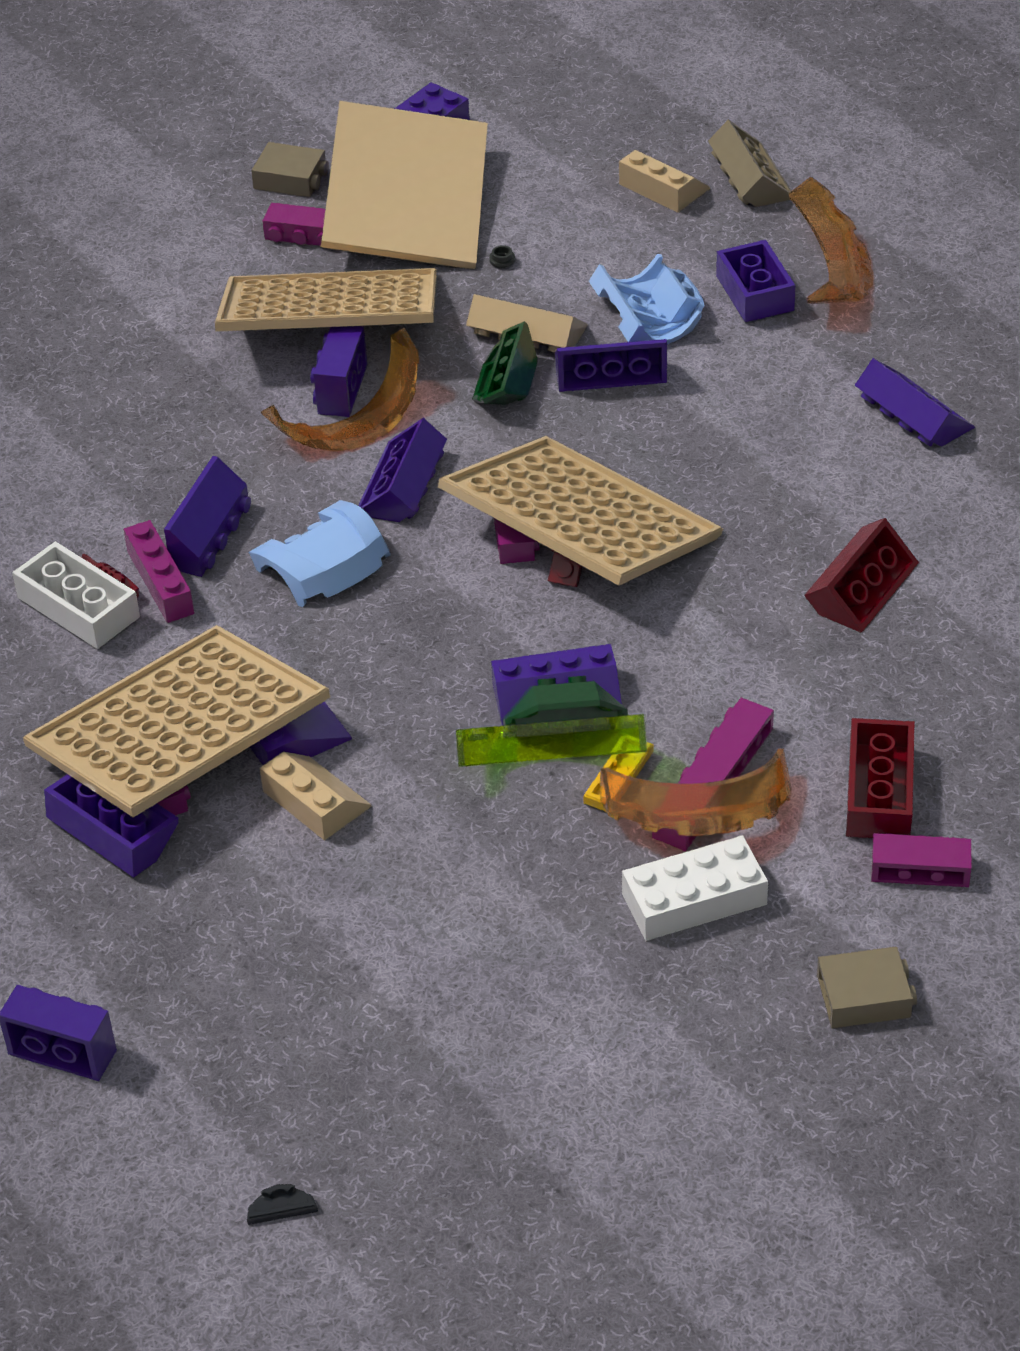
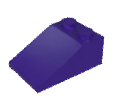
[250,701,352,765]

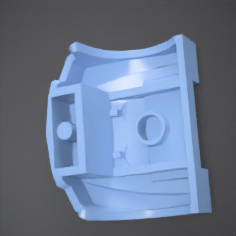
[589,254,704,344]
[249,500,391,607]

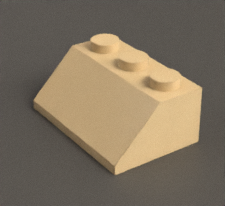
[619,150,710,212]
[260,752,371,841]

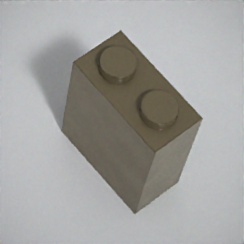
[251,142,329,197]
[817,946,917,1028]

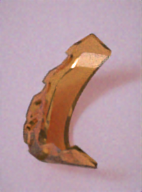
[789,177,873,304]
[261,328,419,451]
[600,748,792,836]

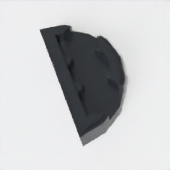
[247,1184,318,1225]

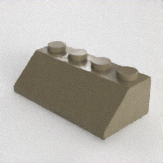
[708,119,796,207]

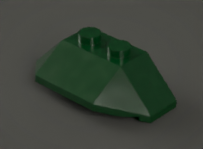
[472,321,538,405]
[502,676,628,725]

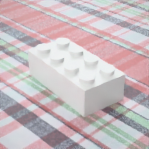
[12,541,140,649]
[622,835,768,941]

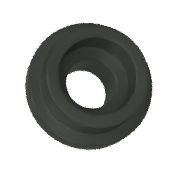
[489,245,515,268]

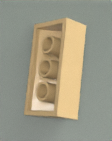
[466,294,588,352]

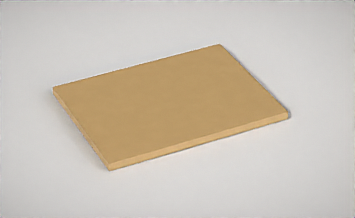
[321,101,488,269]
[215,268,437,331]
[438,436,723,585]
[23,625,330,817]

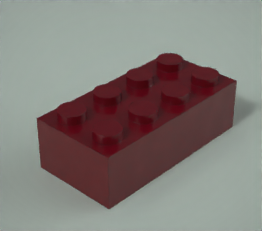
[846,718,915,838]

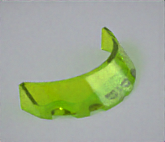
[456,714,647,767]

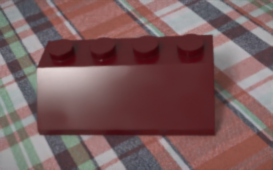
[804,518,919,633]

